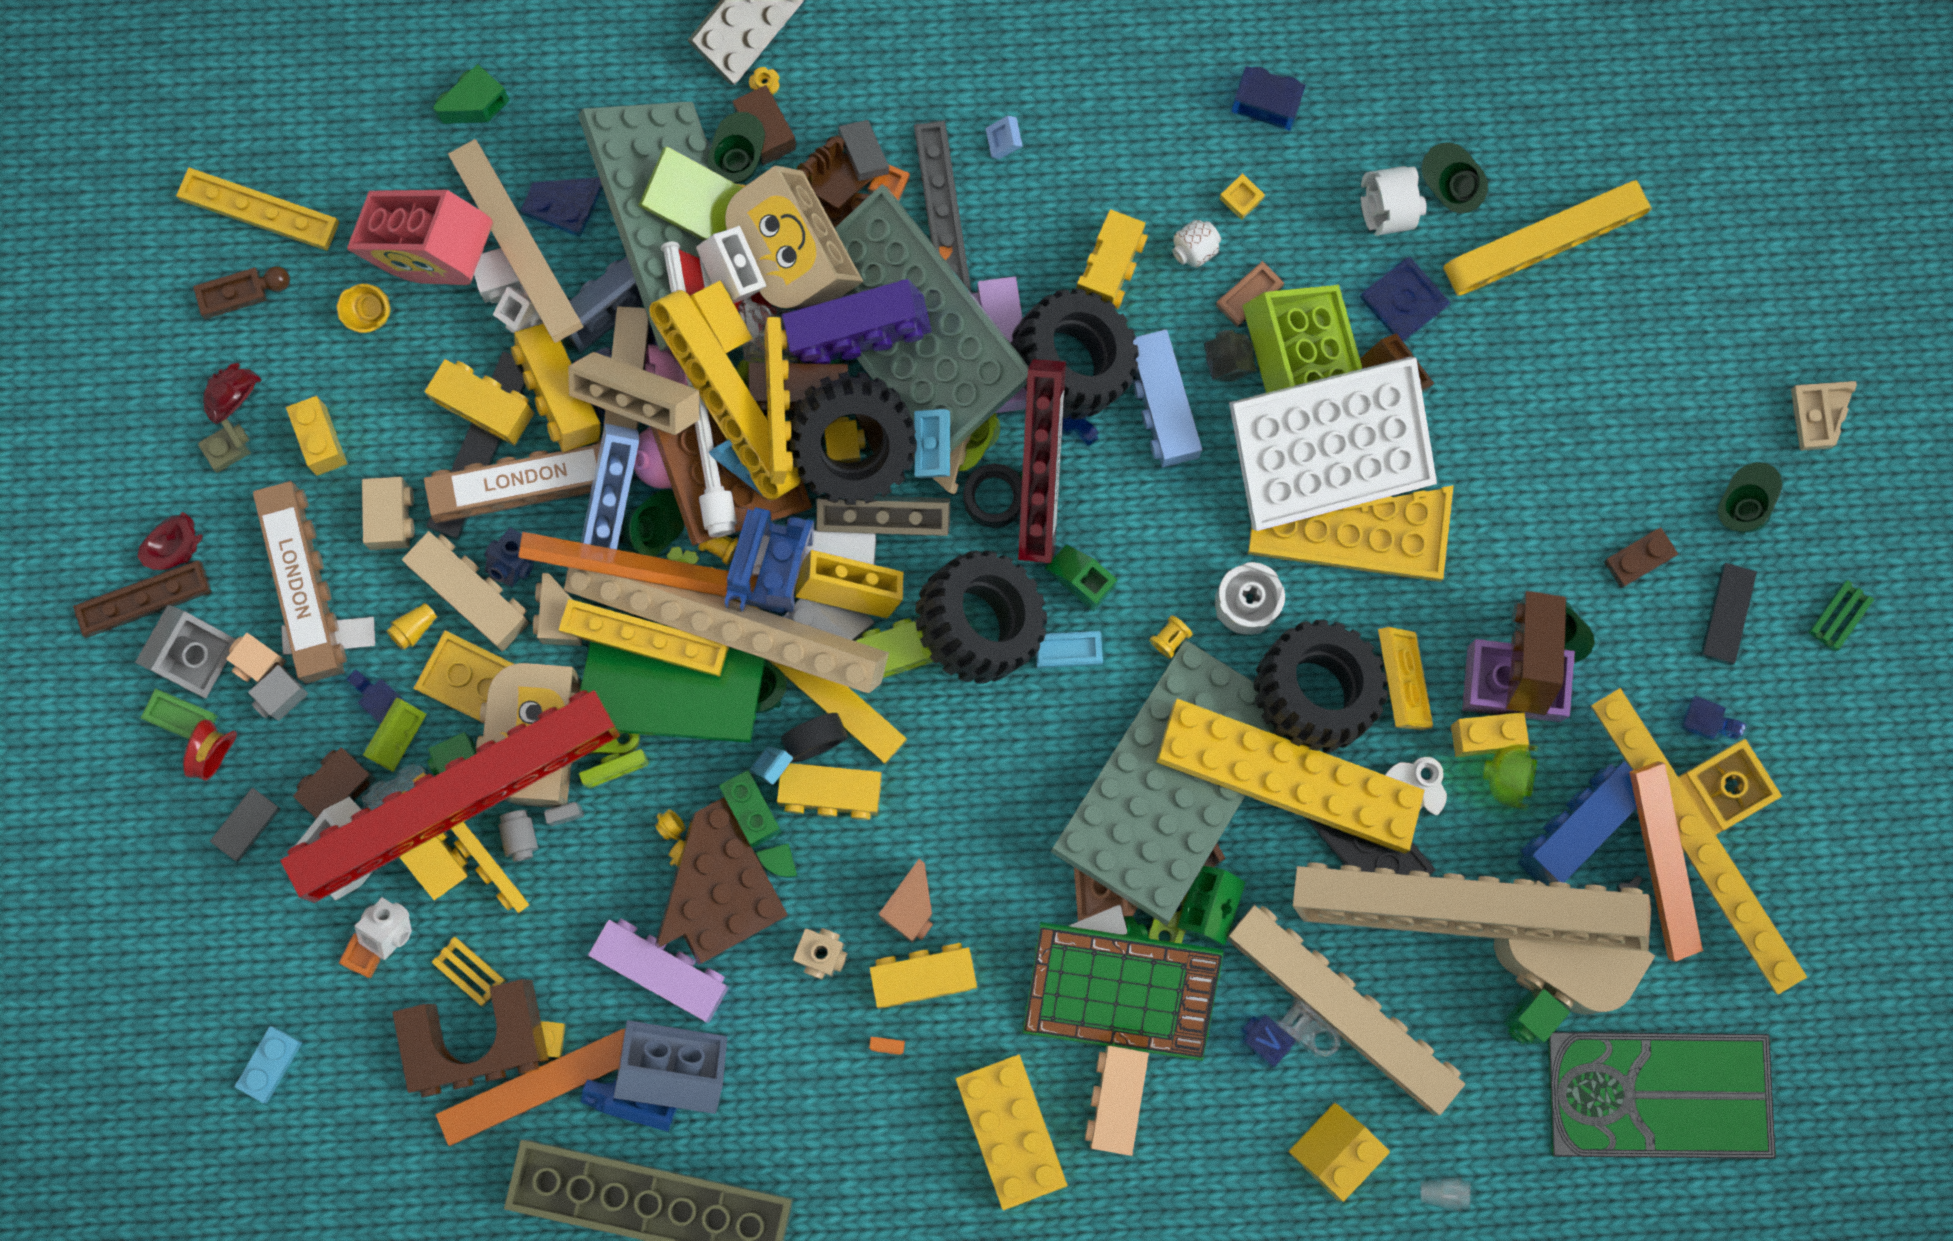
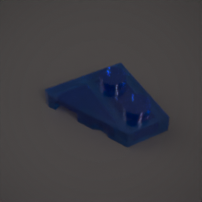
[520,177,603,237]

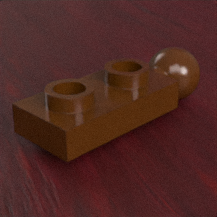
[193,266,290,319]

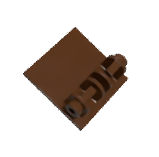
[797,135,872,210]

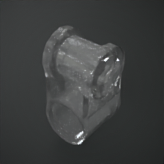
[1274,997,1340,1058]

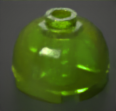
[1483,744,1538,811]

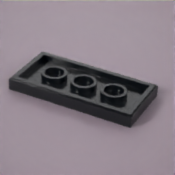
[1303,817,1436,875]

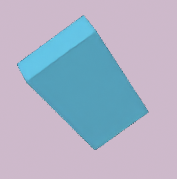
[1036,631,1103,668]
[749,746,793,785]

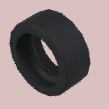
[963,463,1022,529]
[781,713,848,762]

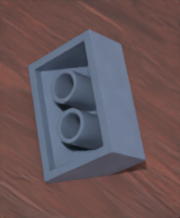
[566,257,643,353]
[614,1020,728,1114]

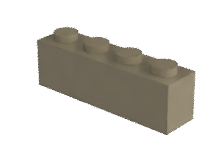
[817,494,950,536]

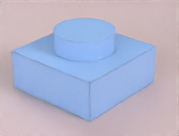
[986,116,1023,159]

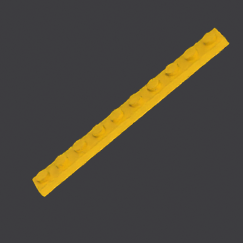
[1590,688,1807,995]

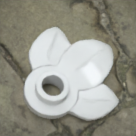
[1385,757,1447,815]

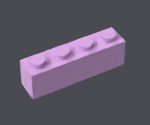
[972,276,1027,413]
[588,918,729,1023]

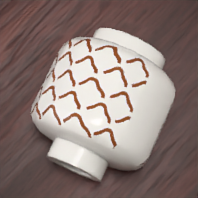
[1172,220,1221,268]

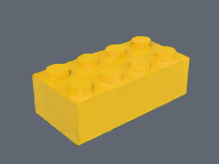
[955,1054,1068,1210]

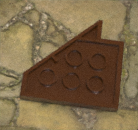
[655,797,788,965]

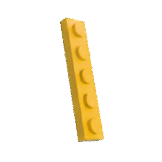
[176,167,340,251]
[764,317,793,484]
[559,599,729,677]
[412,771,529,913]

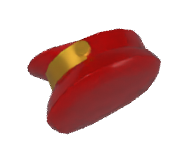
[183,719,237,781]

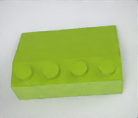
[1242,285,1362,393]

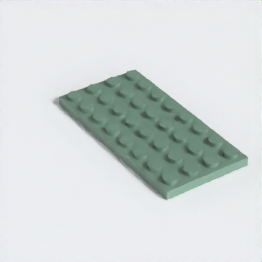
[578,101,710,352]
[834,184,1029,453]
[1051,640,1276,925]

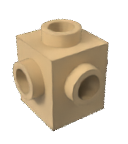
[793,928,848,980]

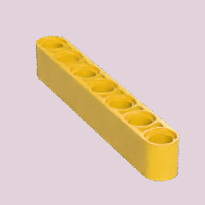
[1443,180,1652,296]
[649,290,801,501]

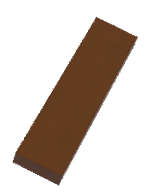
[73,560,212,638]

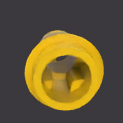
[386,603,437,650]

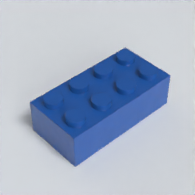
[1517,761,1637,886]

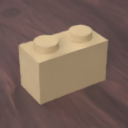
[362,477,415,550]

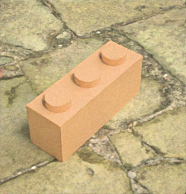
[1085,1046,1149,1156]

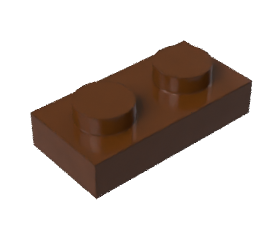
[1604,527,1678,589]

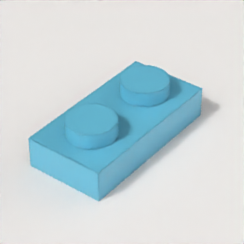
[914,409,950,478]
[235,1026,303,1103]

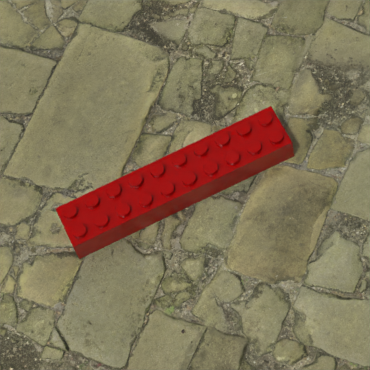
[280,690,620,903]

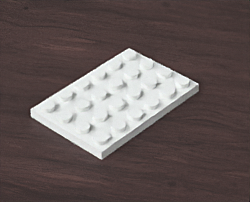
[1229,357,1437,531]

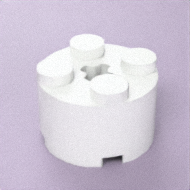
[1361,166,1426,236]
[1215,562,1285,635]

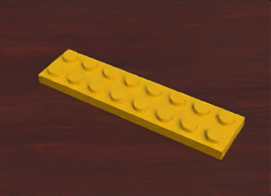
[1156,699,1425,854]

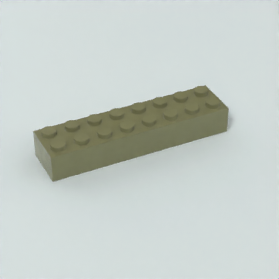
[504,1139,794,1241]

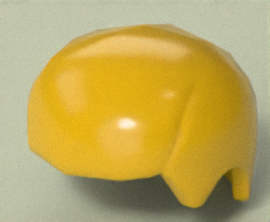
[336,283,391,333]

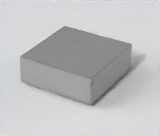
[544,802,584,827]

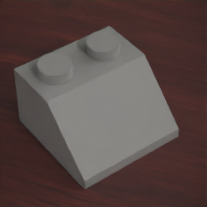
[783,598,875,642]
[135,605,236,698]

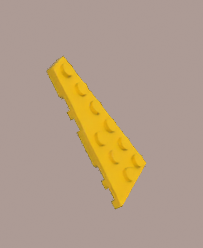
[1248,485,1454,582]

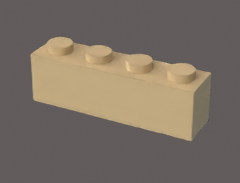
[568,352,699,435]
[401,531,530,652]

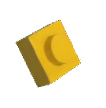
[1219,173,1265,220]
[541,1021,566,1058]

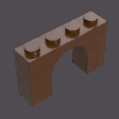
[392,979,549,1098]

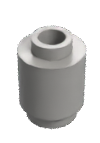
[498,810,538,862]

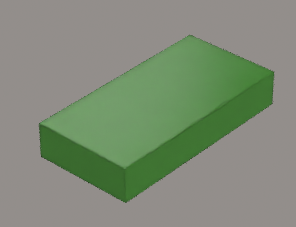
[141,688,218,739]

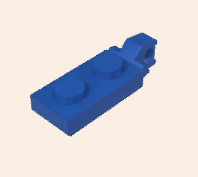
[581,1079,678,1132]

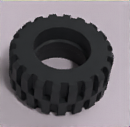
[1011,289,1139,420]
[788,372,917,505]
[915,550,1047,684]
[1254,620,1388,753]

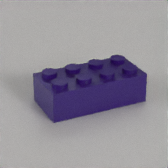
[782,279,932,364]

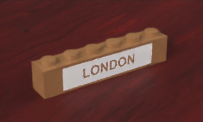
[424,439,602,523]
[253,481,347,684]

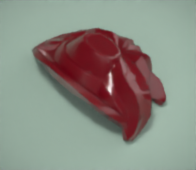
[203,363,262,424]
[137,512,203,570]

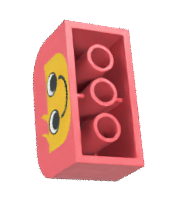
[347,190,493,285]

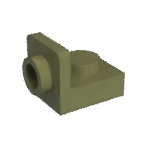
[198,419,251,473]

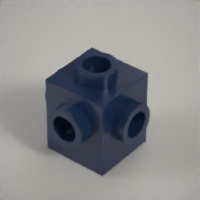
[484,527,535,588]

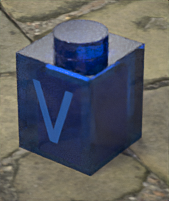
[1240,1014,1297,1068]

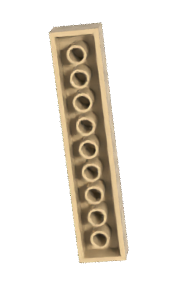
[1293,863,1651,951]

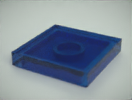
[1360,256,1451,342]

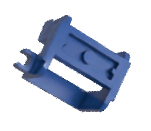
[725,507,814,614]

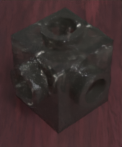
[1204,330,1256,382]

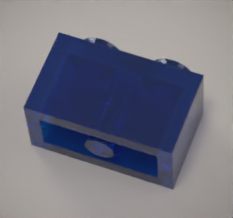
[1231,66,1306,131]

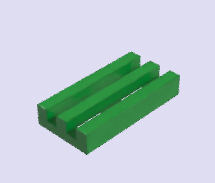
[1808,580,1874,652]

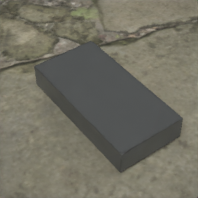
[838,120,889,181]
[210,788,281,862]

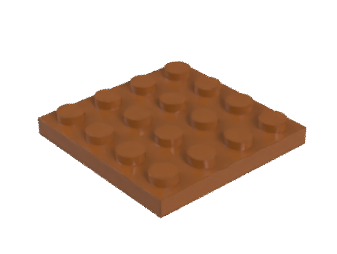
[650,409,812,546]

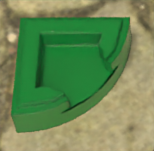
[756,843,798,878]

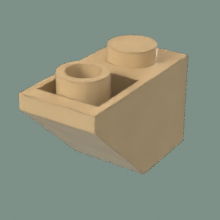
[533,573,582,646]

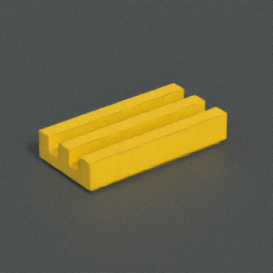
[431,936,506,1007]

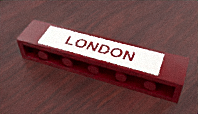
[1018,359,1066,563]

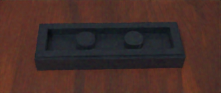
[1700,563,1757,665]

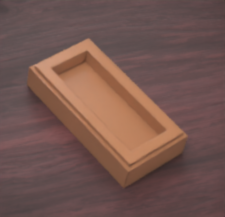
[1216,261,1284,328]

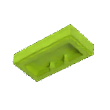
[363,697,427,772]
[579,749,649,789]

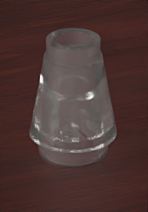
[1421,1177,1470,1212]

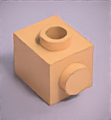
[226,633,286,682]

